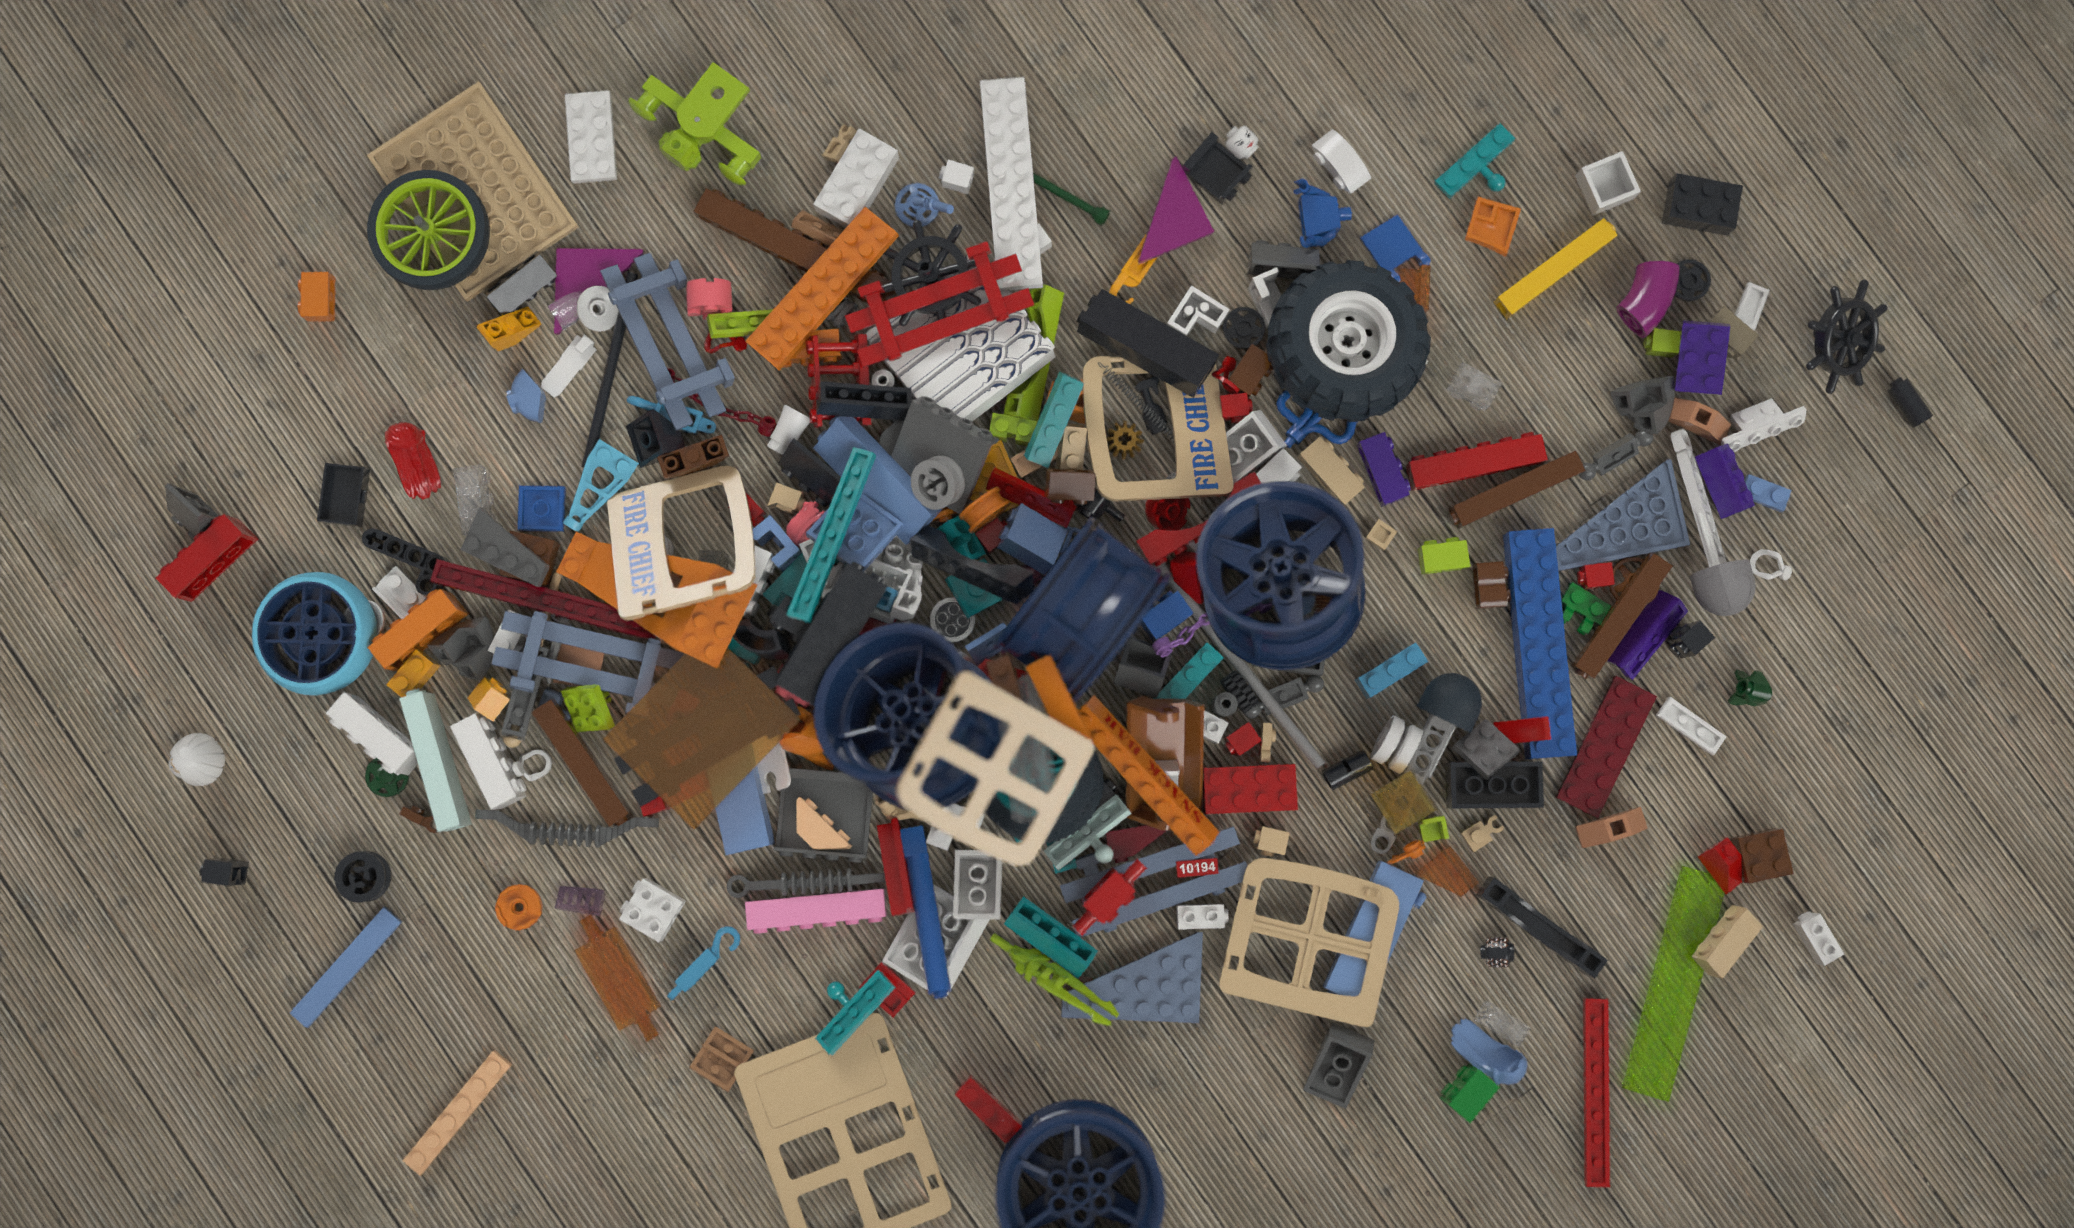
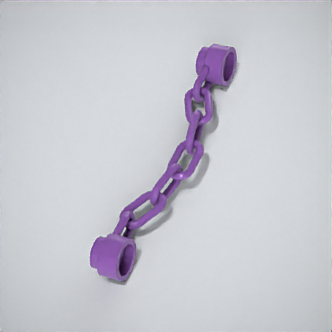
[1152,602,1272,657]

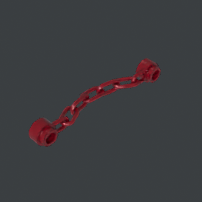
[667,368,777,437]

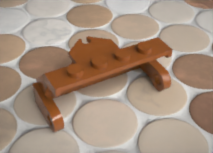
[1125,696,1204,830]

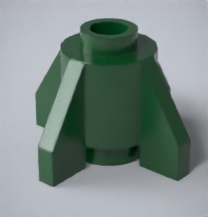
[1728,670,1772,707]

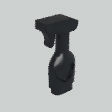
[1135,377,1168,435]

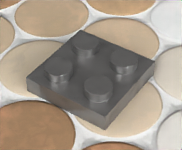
[1453,719,1520,780]

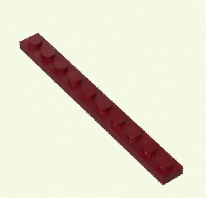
[430,559,657,640]

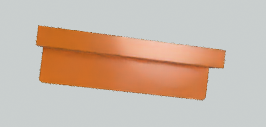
[1026,655,1091,741]

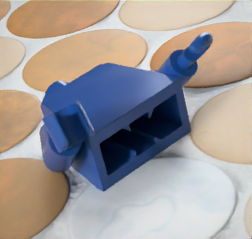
[1294,179,1352,248]

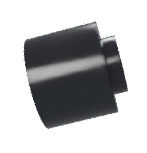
[1075,488,1125,522]

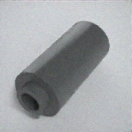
[1210,692,1238,717]

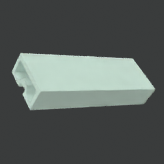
[399,689,472,832]

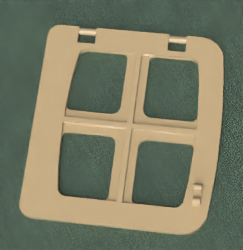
[897,671,1094,866]
[1219,858,1399,1027]

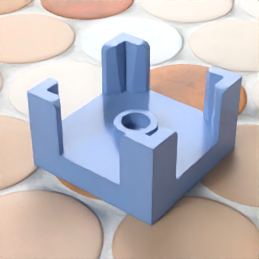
[753,515,802,572]

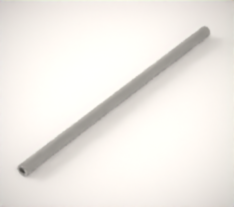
[1152,563,1325,769]

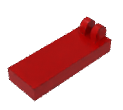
[1493,716,1551,743]

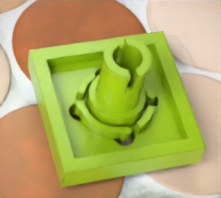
[561,684,615,732]

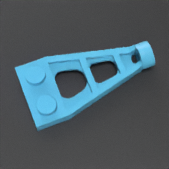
[563,439,639,532]

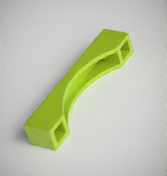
[1003,284,1064,423]

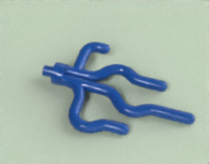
[1276,390,1357,449]

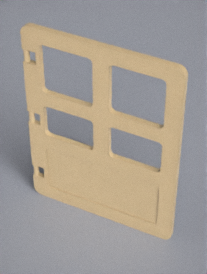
[735,1013,951,1228]

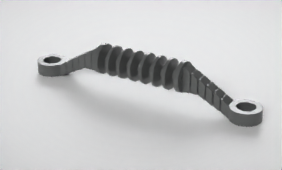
[475,809,659,848]
[726,868,886,898]

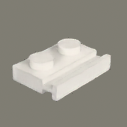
[372,566,427,619]

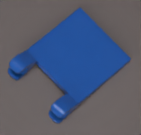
[1360,215,1431,282]

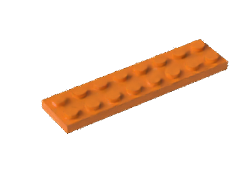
[745,207,899,371]

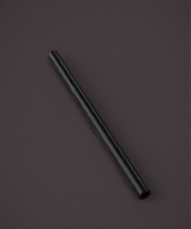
[581,272,639,468]

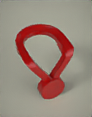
[704,332,747,354]
[1211,356,1239,394]

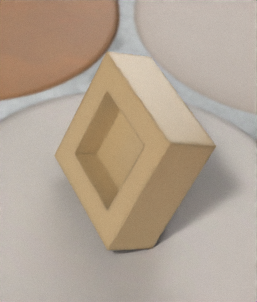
[1365,519,1398,551]

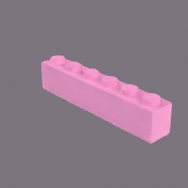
[745,888,887,934]

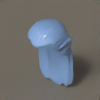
[1451,1018,1528,1085]

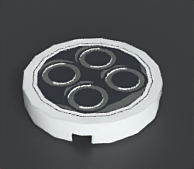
[930,597,975,642]

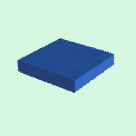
[517,486,566,532]

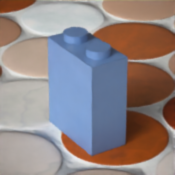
[997,503,1068,574]

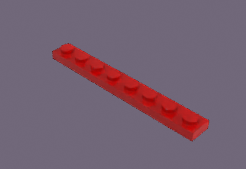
[1583,998,1610,1187]

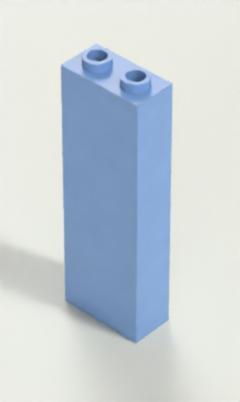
[813,416,942,545]
[699,709,775,855]
[1323,861,1424,996]

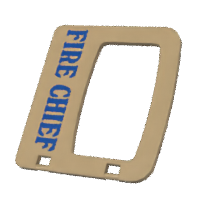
[1082,356,1234,501]
[607,465,756,620]

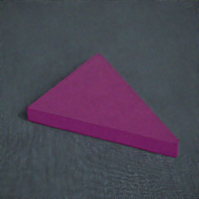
[1138,156,1214,264]
[554,248,644,335]

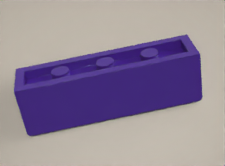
[1607,590,1688,680]

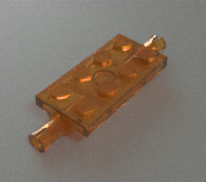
[574,914,661,1042]

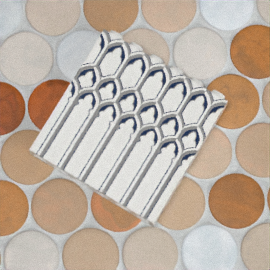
[865,255,1055,422]

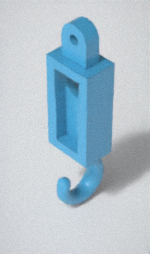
[626,396,716,435]
[667,926,740,1001]

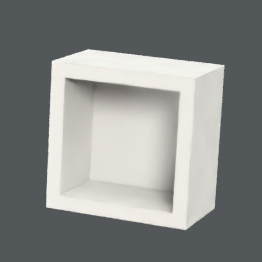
[1575,151,1641,216]

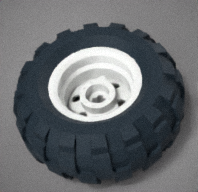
[1266,260,1431,422]

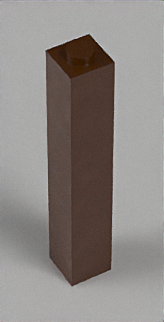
[1449,451,1586,529]
[1571,553,1673,680]
[531,698,631,827]

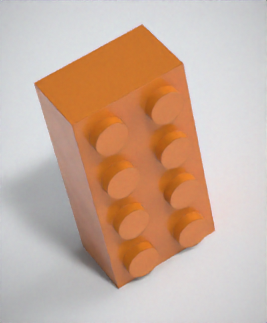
[367,589,469,671]

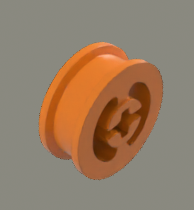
[958,487,1011,534]

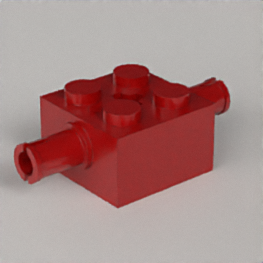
[1072,858,1147,936]

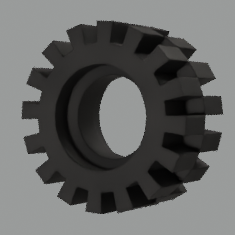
[1220,670,1259,714]

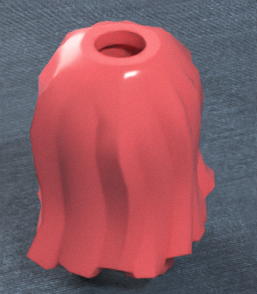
[786,501,825,547]

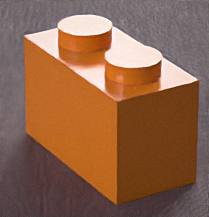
[298,272,335,322]

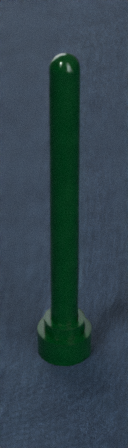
[1033,172,1111,226]

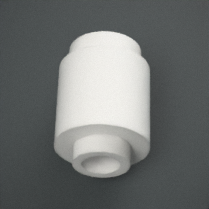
[872,370,896,387]

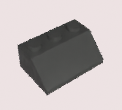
[1247,240,1320,279]

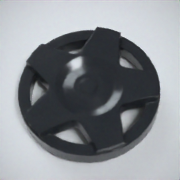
[1674,259,1711,302]
[1223,307,1265,349]

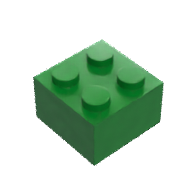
[1439,1063,1500,1124]

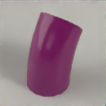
[1616,261,1680,338]

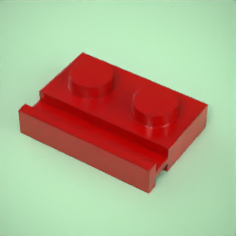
[859,961,916,1018]

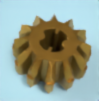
[1106,421,1144,460]

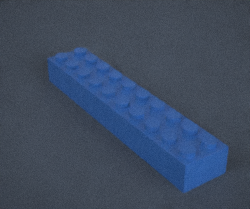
[1503,528,1577,760]

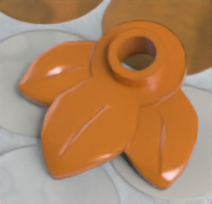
[1387,839,1426,864]

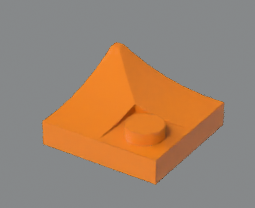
[1465,197,1521,256]

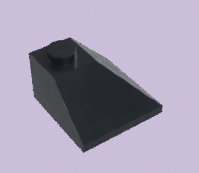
[626,409,686,468]

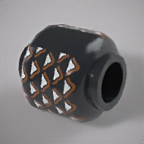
[1481,937,1515,968]

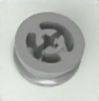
[911,456,965,510]

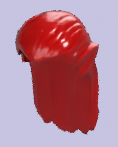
[384,422,441,500]

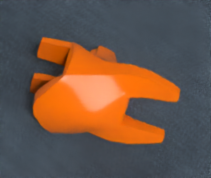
[780,706,835,771]

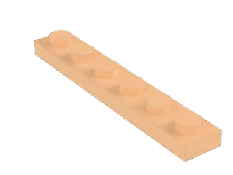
[403,1050,512,1176]

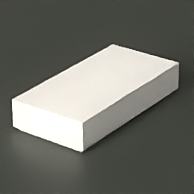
[1735,282,1770,331]

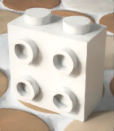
[619,878,686,942]

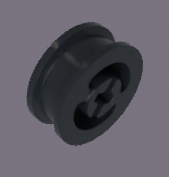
[334,851,392,903]

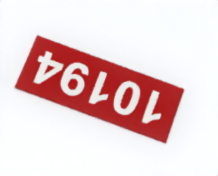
[1176,858,1219,878]

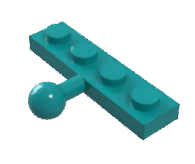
[1434,123,1515,199]
[815,970,896,1056]

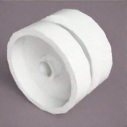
[1370,715,1423,774]

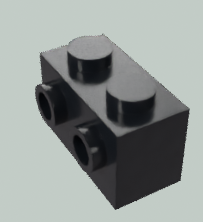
[1666,620,1716,659]

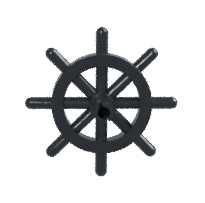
[881,220,981,327]
[1806,279,1888,394]

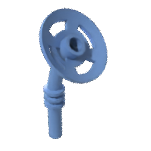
[895,183,954,227]

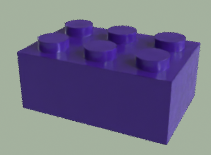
[1675,321,1731,395]

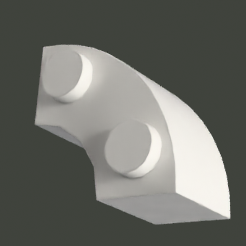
[1312,129,1371,194]

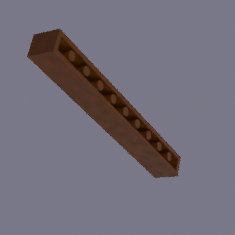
[693,188,906,304]

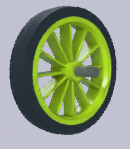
[367,170,490,290]

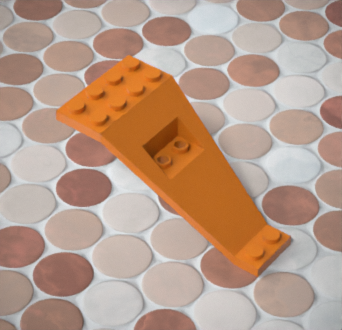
[556,532,758,669]

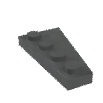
[460,508,550,587]

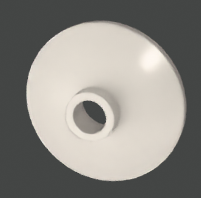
[577,286,618,331]

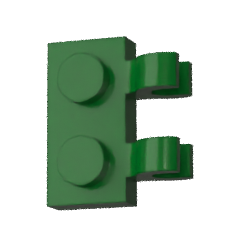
[1561,582,1611,636]

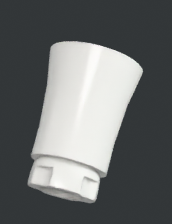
[767,404,810,455]

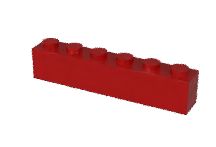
[1406,432,1548,491]

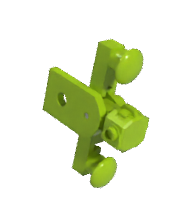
[628,62,762,186]

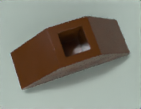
[657,434,729,479]

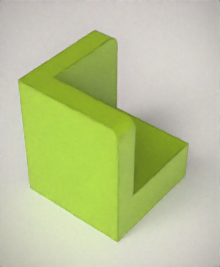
[1417,816,1449,842]

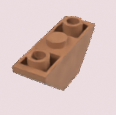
[1668,397,1731,445]
[1575,806,1648,848]

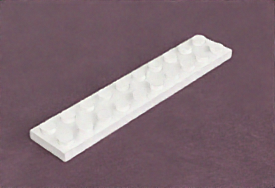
[980,77,1043,291]

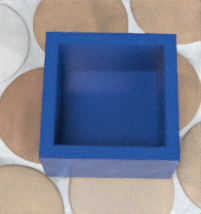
[1140,590,1194,643]

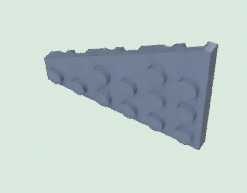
[1061,932,1203,1023]

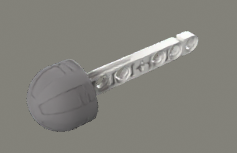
[1671,429,1756,616]

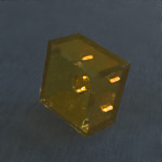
[1371,770,1438,834]

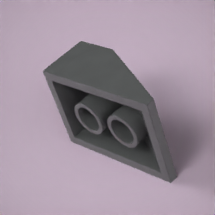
[165,483,219,539]
[1303,1022,1375,1109]

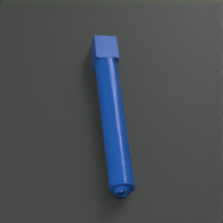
[900,825,952,999]

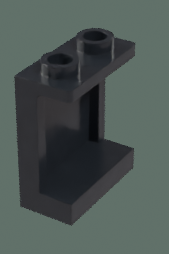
[1182,132,1253,205]

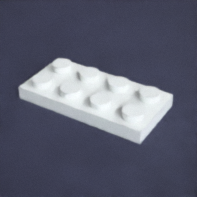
[565,91,617,183]

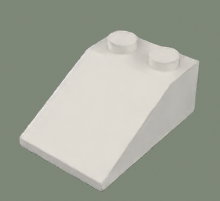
[1226,410,1287,484]
[953,850,1002,920]

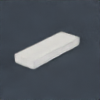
[1655,697,1727,755]

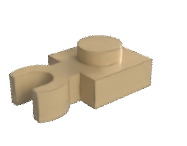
[822,124,857,163]
[1259,723,1276,763]
[1460,815,1504,852]

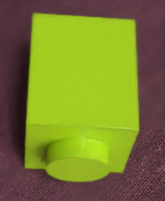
[1643,328,1681,358]

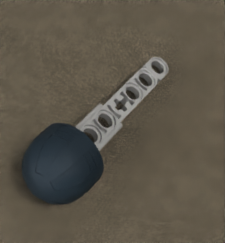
[1371,673,1482,854]

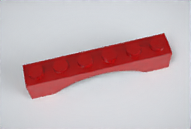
[1135,471,1261,567]

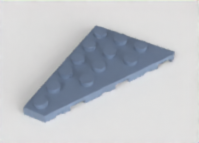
[1556,459,1690,571]

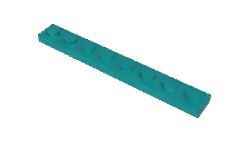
[787,447,876,623]

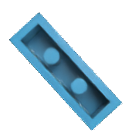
[1354,643,1428,699]

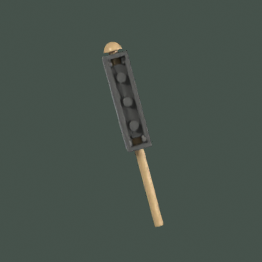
[501,573,562,748]

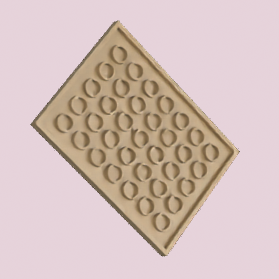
[367,81,579,302]

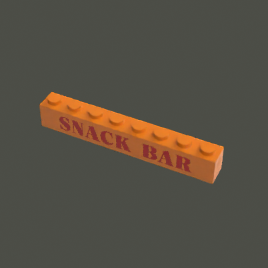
[1077,695,1219,856]

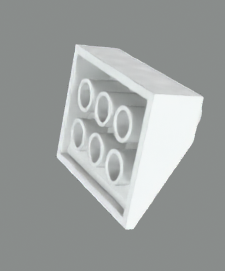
[882,884,989,998]

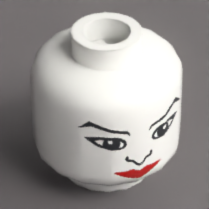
[1225,126,1258,159]

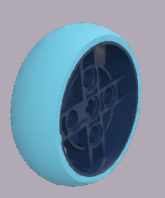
[252,572,377,695]

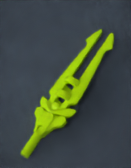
[990,933,1119,1026]

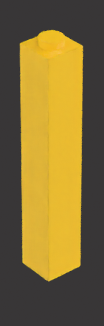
[1493,218,1618,319]

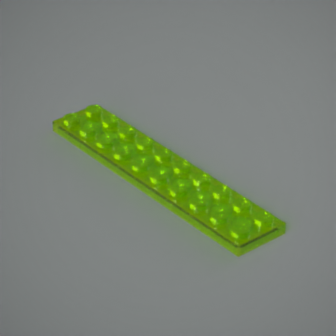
[1622,866,1725,1102]

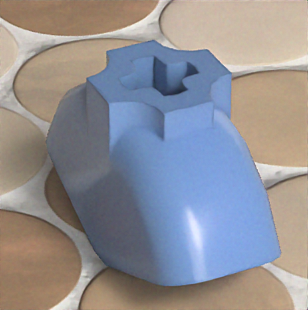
[506,368,546,423]

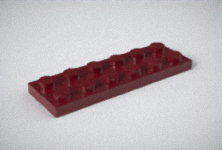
[1555,676,1657,818]

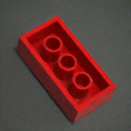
[156,514,258,602]
[1202,764,1298,814]

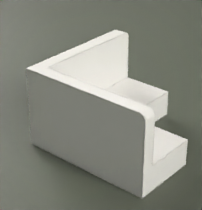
[1248,268,1281,329]

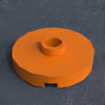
[495,884,543,931]

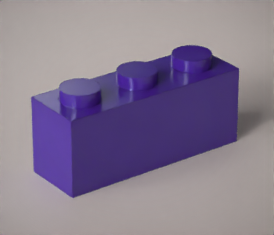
[1356,432,1411,507]
[1695,444,1755,519]

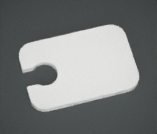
[752,729,791,794]

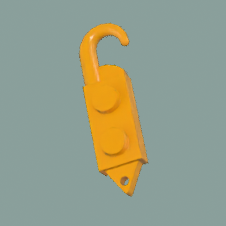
[1109,234,1158,304]

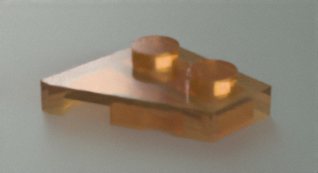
[1415,846,1479,897]

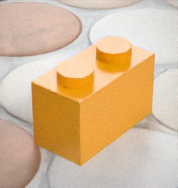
[386,649,441,698]
[467,676,510,721]

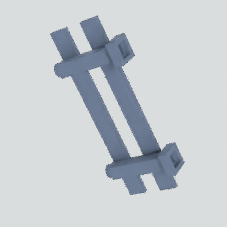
[600,253,735,430]
[491,611,687,719]
[1060,816,1247,938]

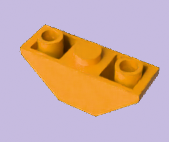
[477,307,542,352]

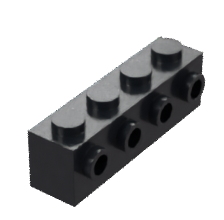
[816,381,912,421]

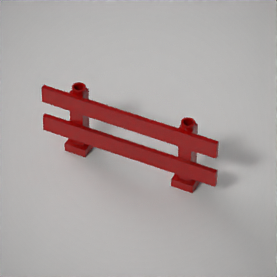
[845,241,1035,368]

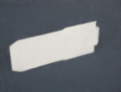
[541,334,597,397]

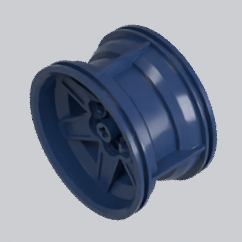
[1196,481,1366,670]
[993,516,1170,703]
[814,623,1006,811]
[996,1099,1165,1228]

